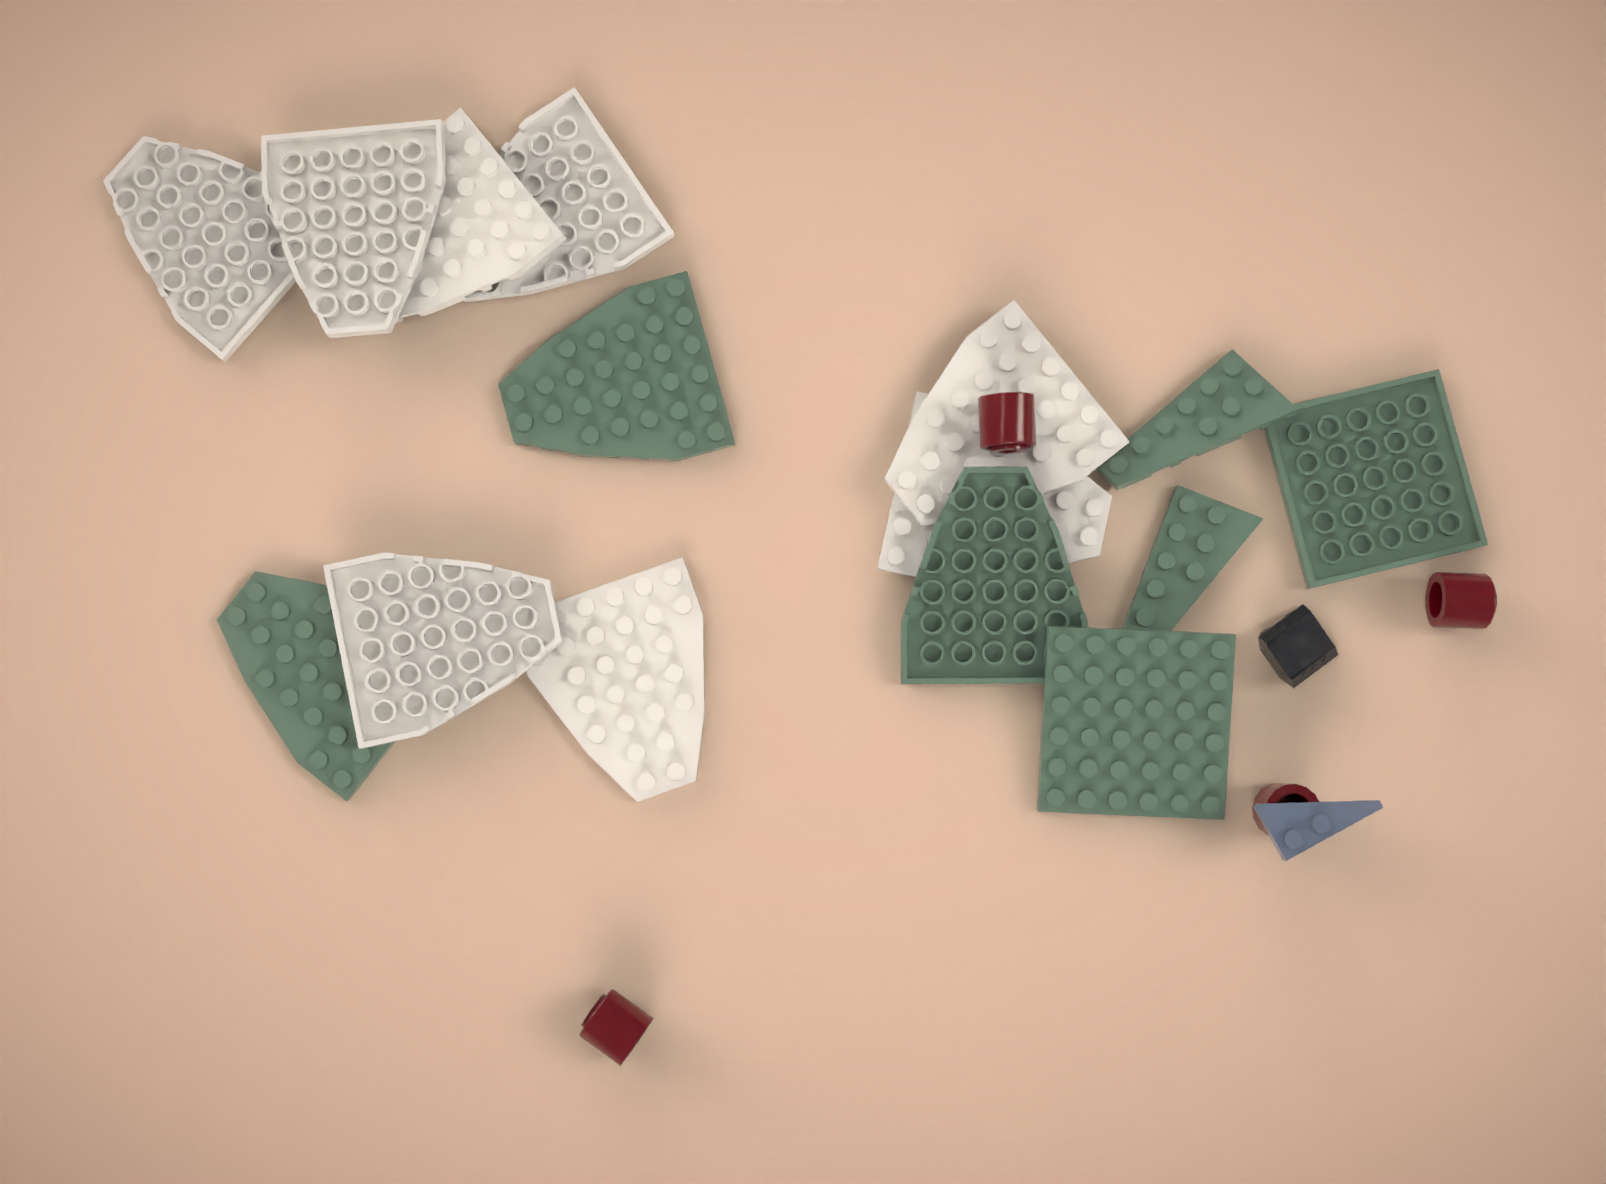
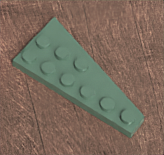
[1097,349,1298,491]
[1121,485,1263,631]

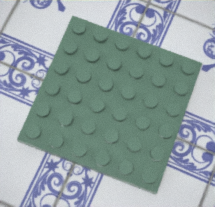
[1264,369,1488,589]
[1037,625,1236,820]

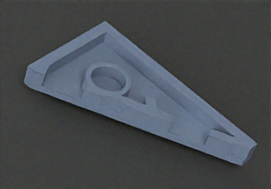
[1253,800,1383,861]

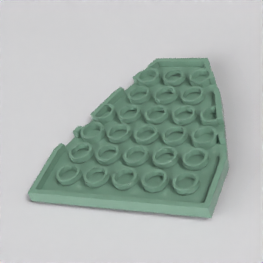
[498,271,736,461]
[901,466,1088,684]
[217,571,395,801]

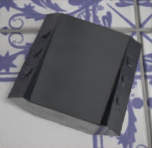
[1258,604,1338,688]

